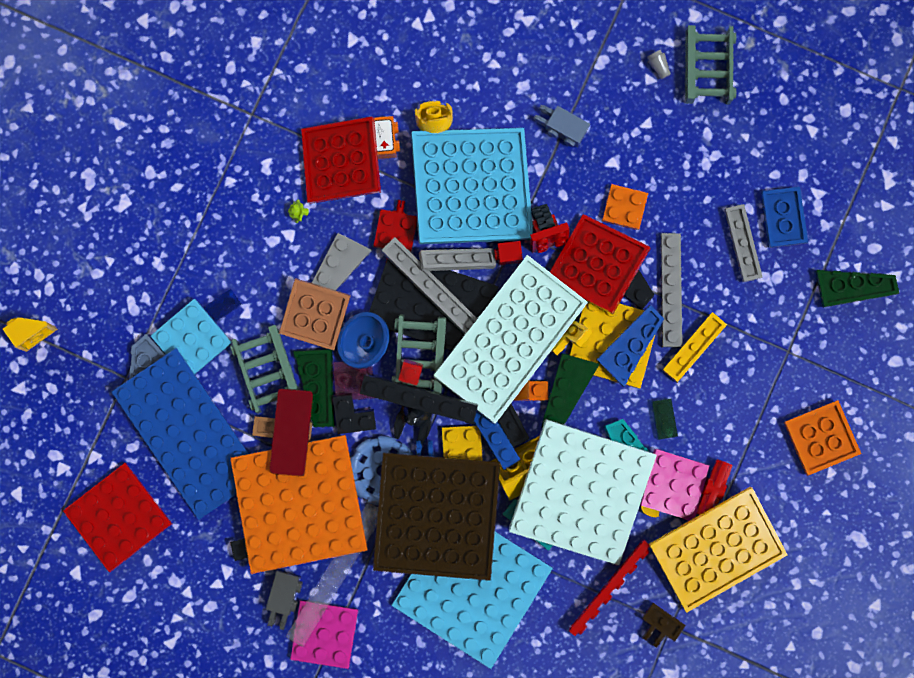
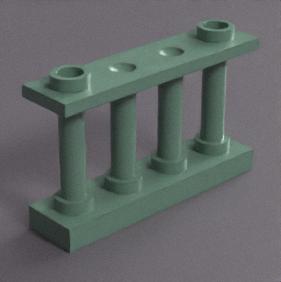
[685,25,736,105]
[392,314,446,394]
[230,325,299,414]

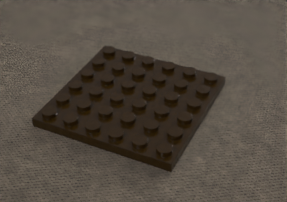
[373,453,500,581]

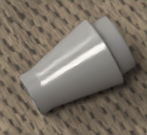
[648,50,671,79]

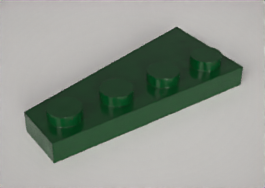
[815,270,900,308]

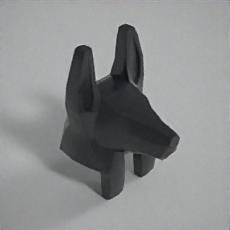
[394,385,433,444]

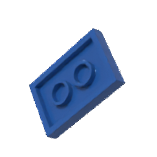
[761,187,808,248]

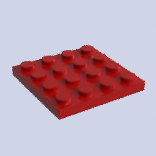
[301,117,381,204]
[550,214,650,315]
[63,463,173,572]

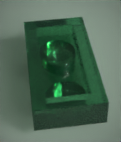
[651,399,678,440]

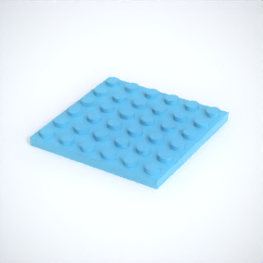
[411,128,533,244]
[392,532,553,669]

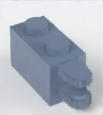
[533,105,590,148]

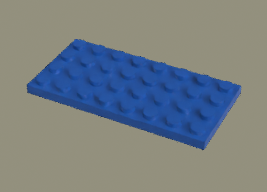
[112,348,249,520]

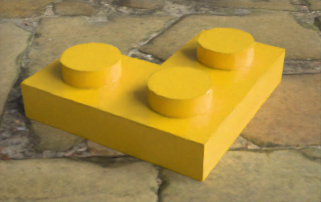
[550,320,592,356]

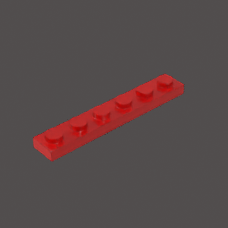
[568,540,650,636]

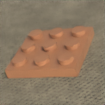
[279,278,351,350]

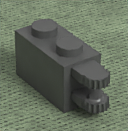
[266,571,303,630]

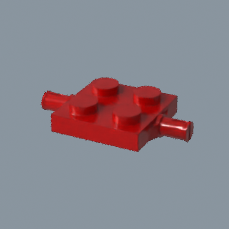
[373,200,417,263]

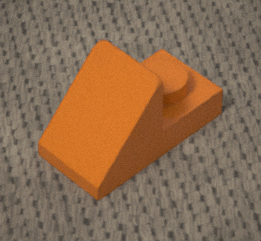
[513,380,548,401]

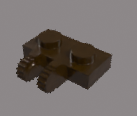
[642,602,686,648]

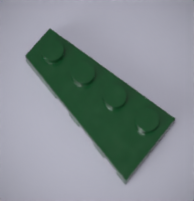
[293,349,334,428]
[541,353,599,428]

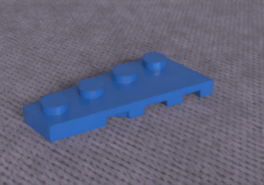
[596,305,664,387]

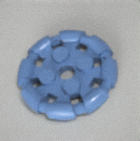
[350,436,413,506]

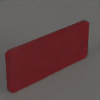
[270,389,313,476]

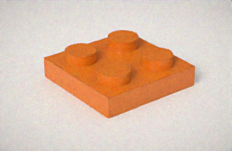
[602,184,648,231]

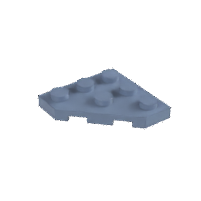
[129,334,165,379]

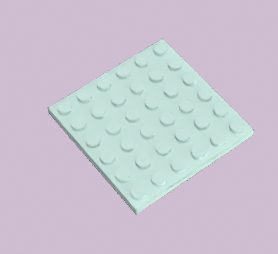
[509,419,657,565]

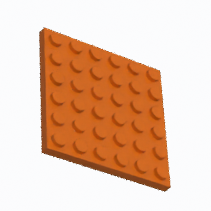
[231,435,368,574]

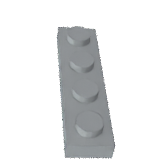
[725,204,763,283]
[419,248,496,271]

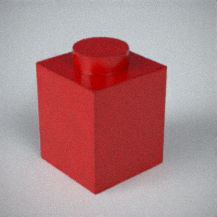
[494,241,523,265]
[398,359,424,386]

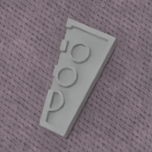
[312,233,372,290]

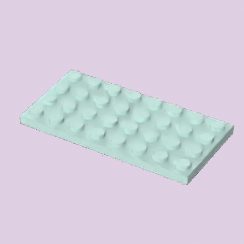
[433,255,588,424]

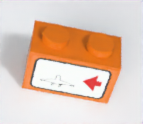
[374,116,400,159]

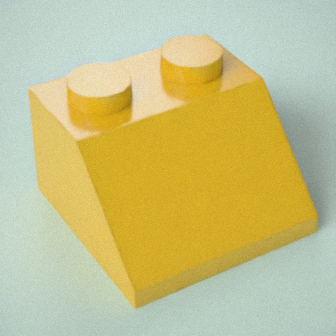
[3,317,58,352]

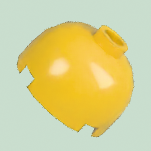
[415,101,453,133]

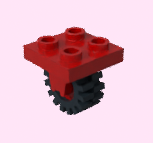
[530,204,570,253]

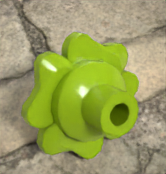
[288,199,309,223]

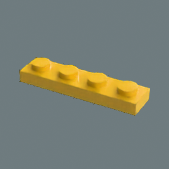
[662,312,727,383]

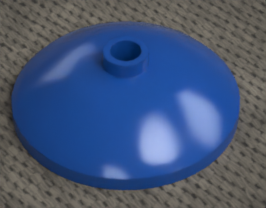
[337,312,389,369]

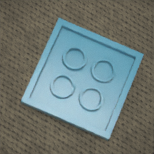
[151,299,232,374]

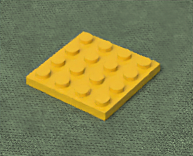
[570,302,655,389]

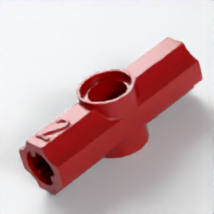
[696,459,733,515]

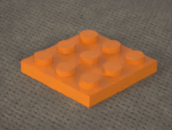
[784,400,861,476]

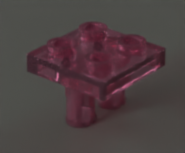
[333,362,375,400]

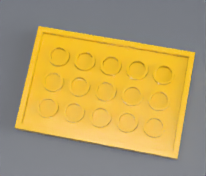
[649,487,787,613]

